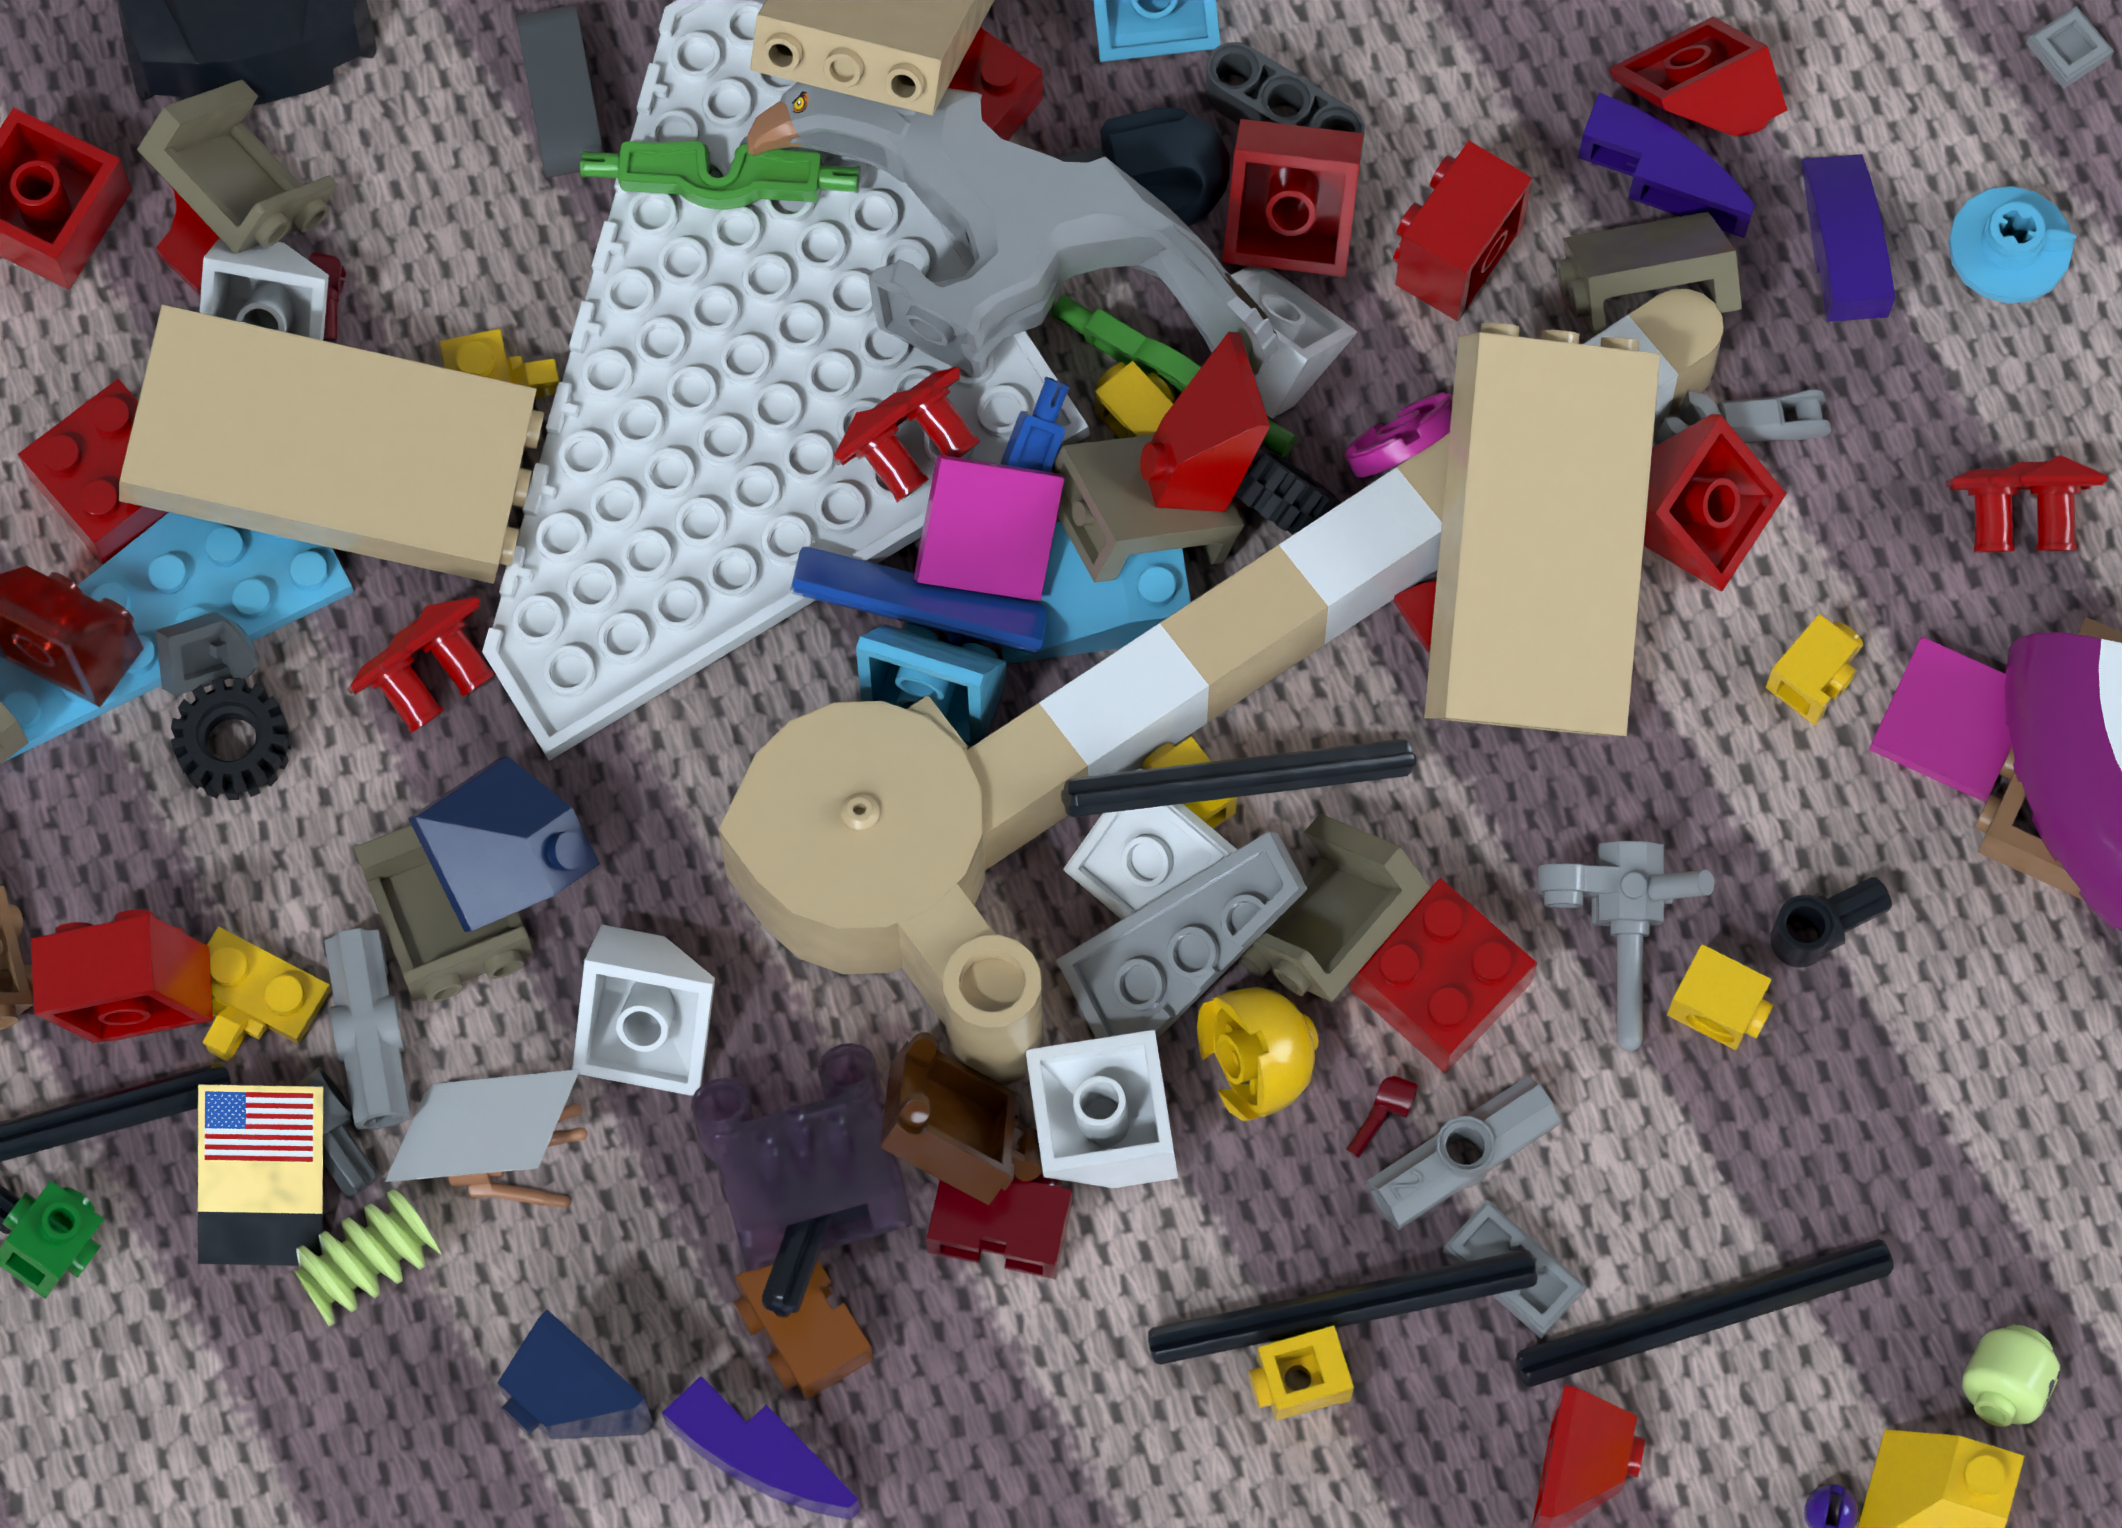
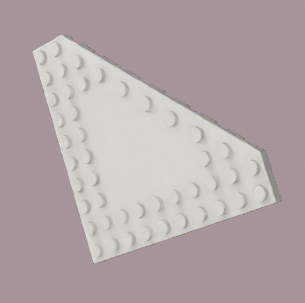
[482,0,1090,761]

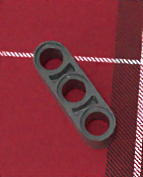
[516,5,604,178]
[1206,42,1365,161]

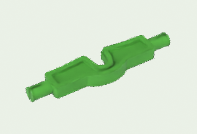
[580,141,861,210]
[1052,294,1298,458]

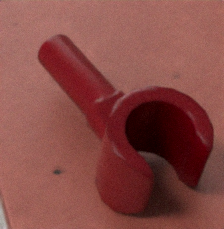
[309,252,346,341]
[1346,1076,1417,1158]

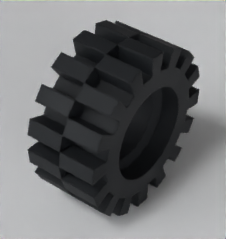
[1235,444,1341,535]
[171,677,291,800]

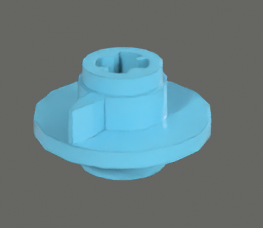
[1948,186,2076,304]

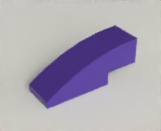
[1578,92,1755,238]
[1801,154,1895,322]
[662,1376,860,1520]

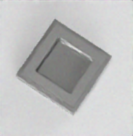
[2026,6,2114,89]

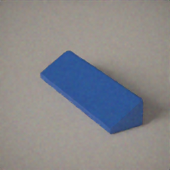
[790,547,1047,654]

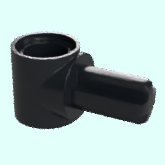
[1770,877,1892,968]

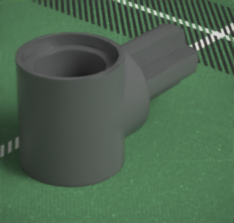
[293,1067,377,1197]

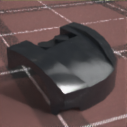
[116,0,377,105]

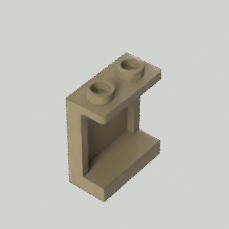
[137,79,338,254]
[1556,212,1742,334]
[1052,435,1244,583]
[1237,814,1431,1002]
[353,825,534,1003]

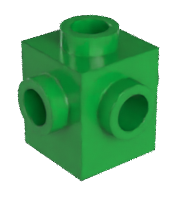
[0,1181,104,1299]

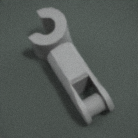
[1655,390,1831,445]

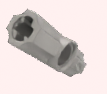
[324,928,412,1130]
[1366,1075,1561,1231]

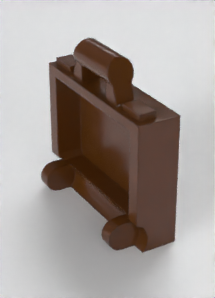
[880,1032,1042,1205]

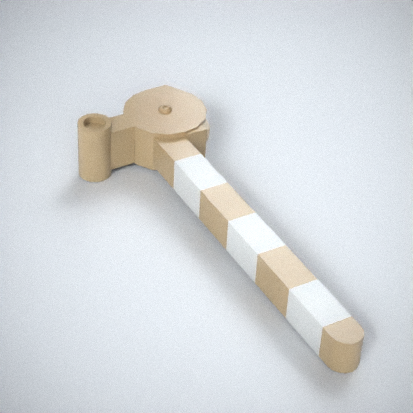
[719,289,1723,1086]

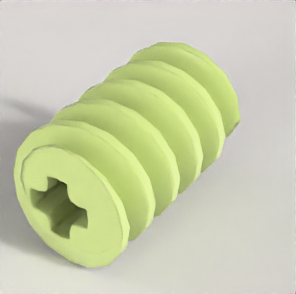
[293,1189,442,1327]

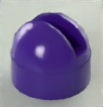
[1804,1484,1859,1528]

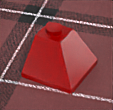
[1608,16,1788,137]
[1140,332,1270,512]
[1644,414,1786,591]
[1531,1385,1645,1528]

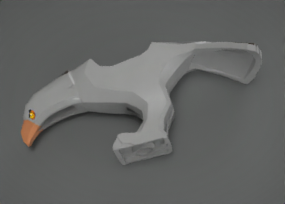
[747,82,1278,378]

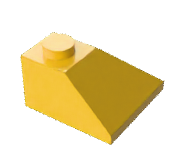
[1857,1429,2024,1528]

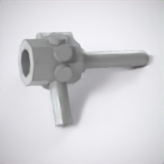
[1537,841,1714,1051]

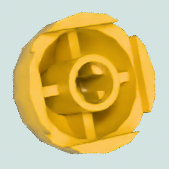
[1197,987,1318,1121]

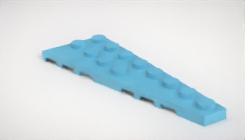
[0,512,354,761]

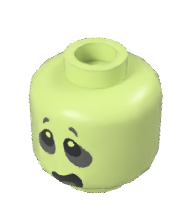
[1962,1325,2060,1427]

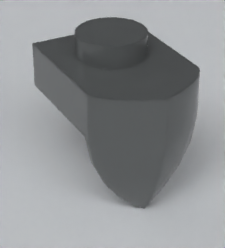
[156,612,259,696]

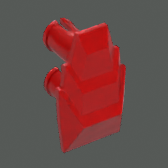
[834,367,980,503]
[1946,455,2108,552]
[347,597,495,734]

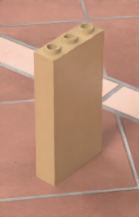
[750,0,994,116]
[119,304,544,584]
[1424,323,1660,736]

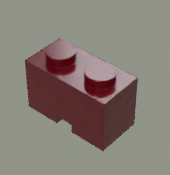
[926,1174,1072,1280]

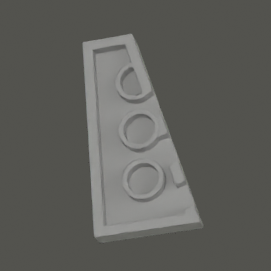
[1056,831,1307,1040]

